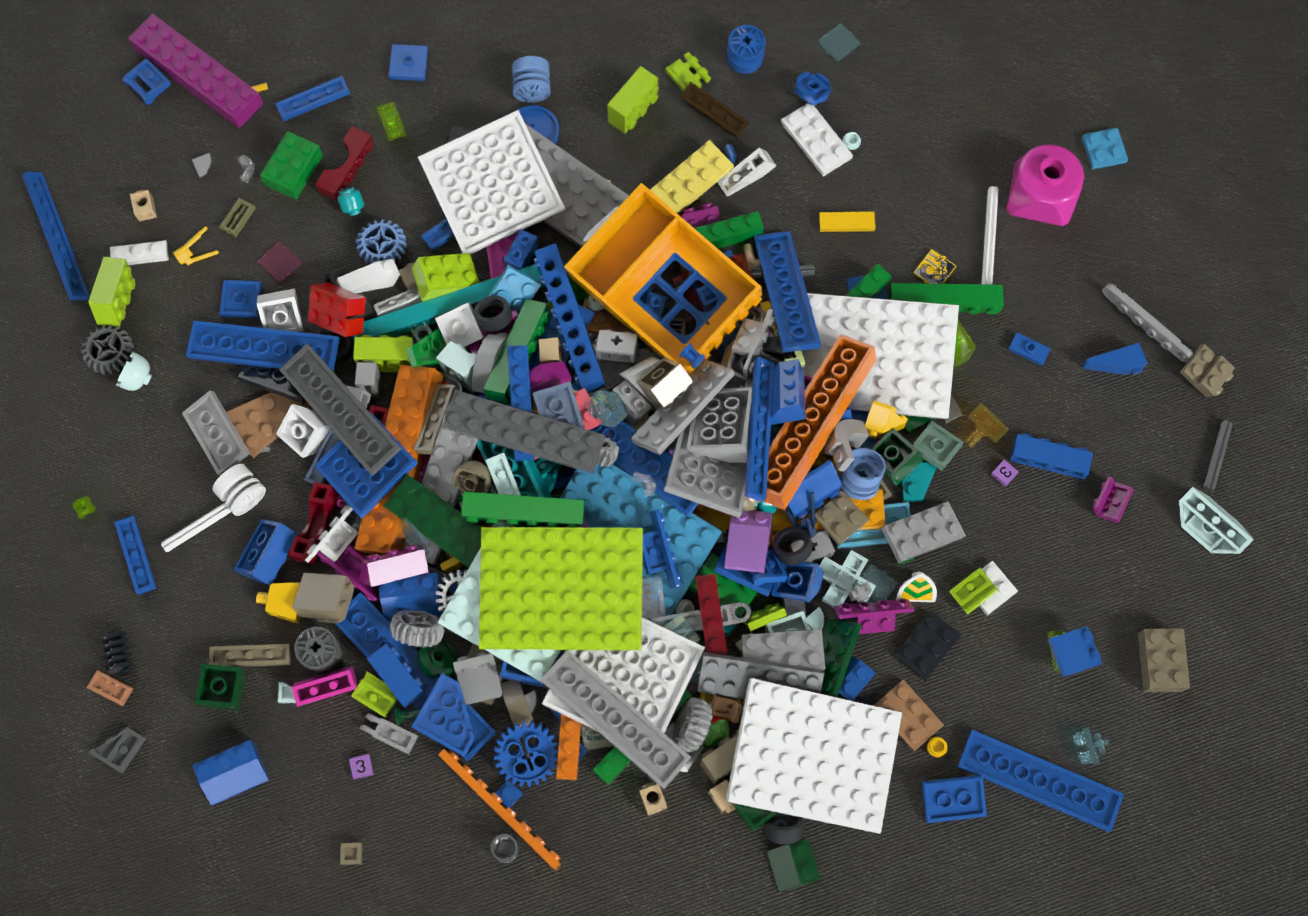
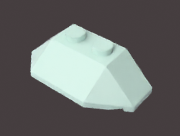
[1179,487,1254,554]

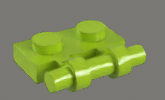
[665,52,711,92]
[743,603,787,631]

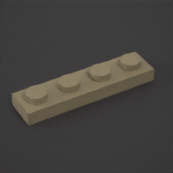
[414,384,457,455]
[209,644,291,667]

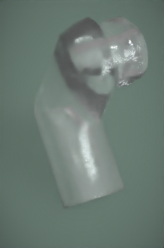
[239,155,255,183]
[632,472,656,496]

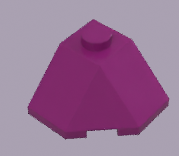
[529,361,572,393]

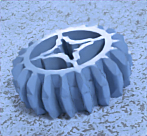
[356,219,407,264]

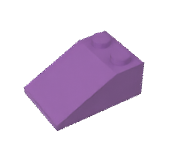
[724,510,772,573]

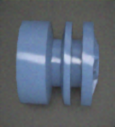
[512,56,551,102]
[840,448,886,500]

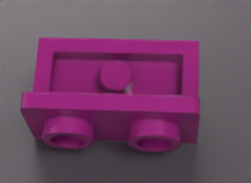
[680,203,721,228]
[1093,476,1134,523]

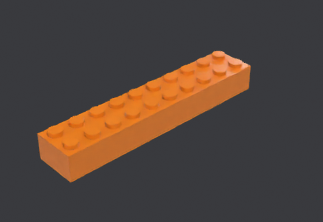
[764,334,876,510]
[354,365,444,556]

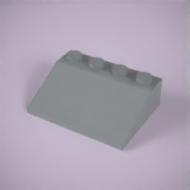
[687,387,752,463]

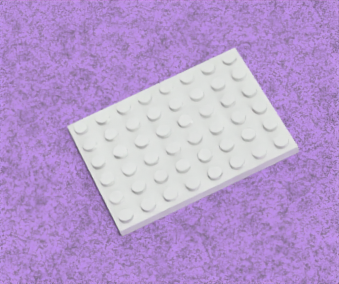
[801,293,959,419]
[726,678,902,834]

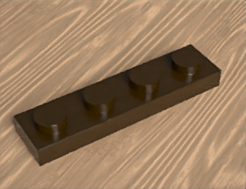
[680,82,750,138]

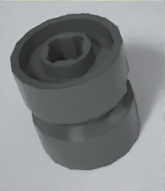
[491,834,519,863]

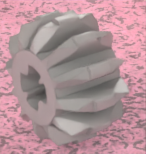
[597,438,619,467]

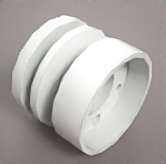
[212,464,266,516]

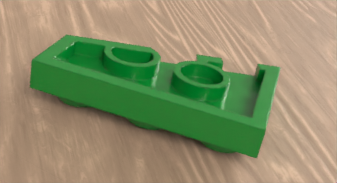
[406,328,447,368]

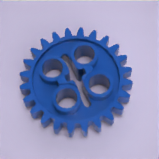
[494,720,559,787]

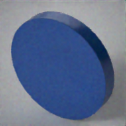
[518,105,559,144]

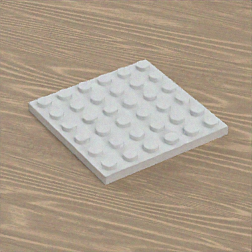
[418,110,566,254]
[542,617,705,733]

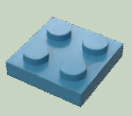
[1082,128,1128,169]
[488,265,541,314]

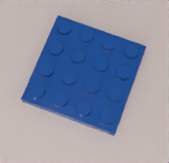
[315,411,418,518]

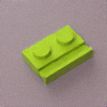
[949,568,999,615]
[351,672,397,718]

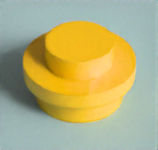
[927,737,947,757]

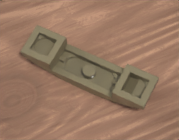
[500,680,538,759]

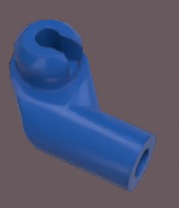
[724,144,737,165]

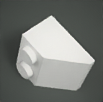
[257,288,303,332]
[276,404,330,458]

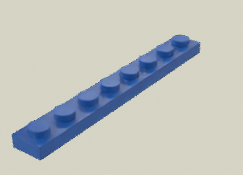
[22,171,89,300]
[745,357,775,502]

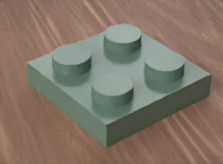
[913,421,964,471]

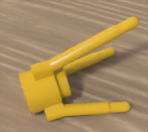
[173,227,219,266]

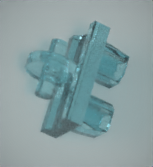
[1073,727,1109,765]

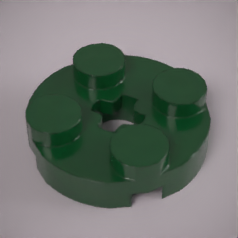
[417,642,458,679]

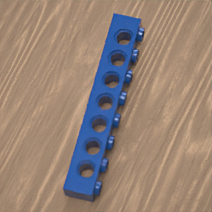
[534,243,606,392]

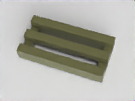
[219,198,256,238]

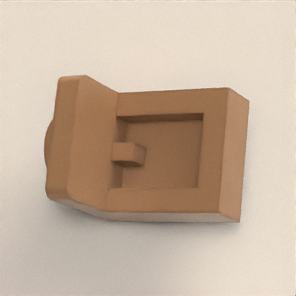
[710,694,742,723]

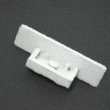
[305,504,358,562]

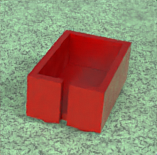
[308,283,366,337]

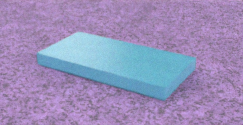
[837,502,911,549]

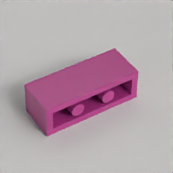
[291,666,358,707]

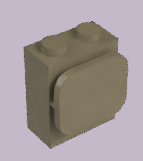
[292,573,354,623]

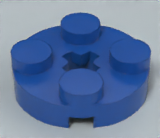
[794,72,831,105]

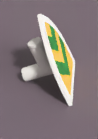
[896,572,937,602]

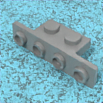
[732,309,775,379]

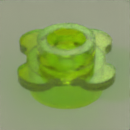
[72,496,96,519]

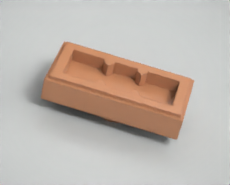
[87,670,133,706]

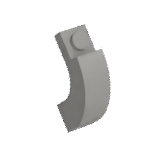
[472,333,509,393]
[825,419,869,471]

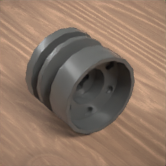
[294,627,342,674]

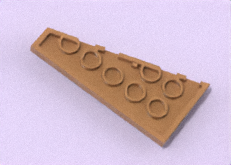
[226,393,311,458]

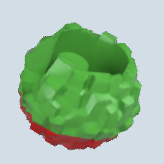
[703,715,729,747]

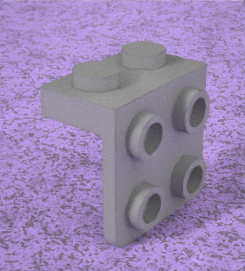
[453,652,502,705]

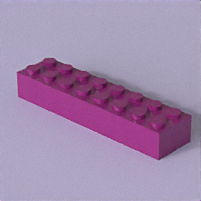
[128,14,263,128]

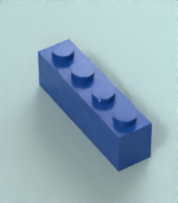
[1009,433,1093,479]

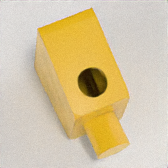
[256,583,300,624]

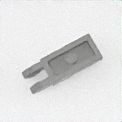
[359,713,418,755]

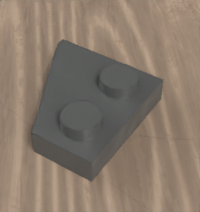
[89,727,146,774]

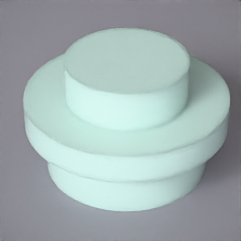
[842,132,861,150]

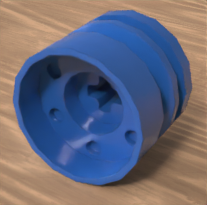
[727,25,766,73]

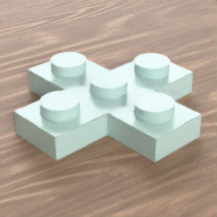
[819,550,876,607]

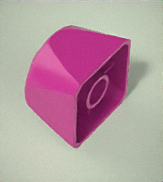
[1006,144,1084,226]

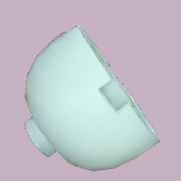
[116,352,152,391]

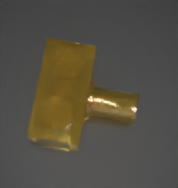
[963,403,1009,448]

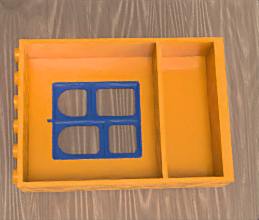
[564,183,762,376]

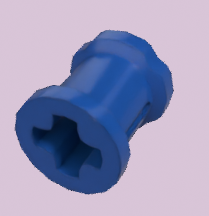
[679,343,705,369]

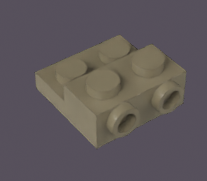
[1180,344,1235,397]

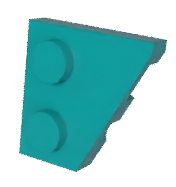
[535,458,564,493]
[901,462,937,502]

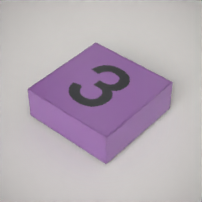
[991,460,1018,487]
[349,754,374,779]

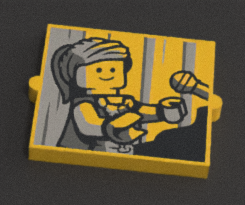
[913,249,956,284]

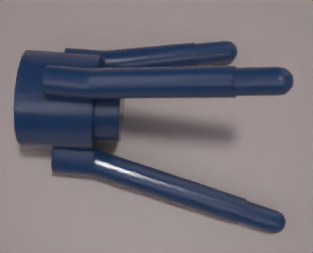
[785,492,816,539]

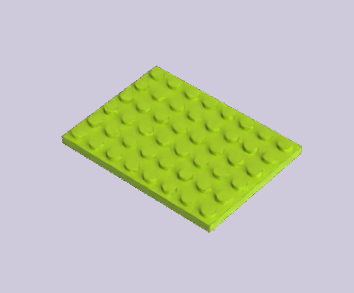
[479,527,643,651]

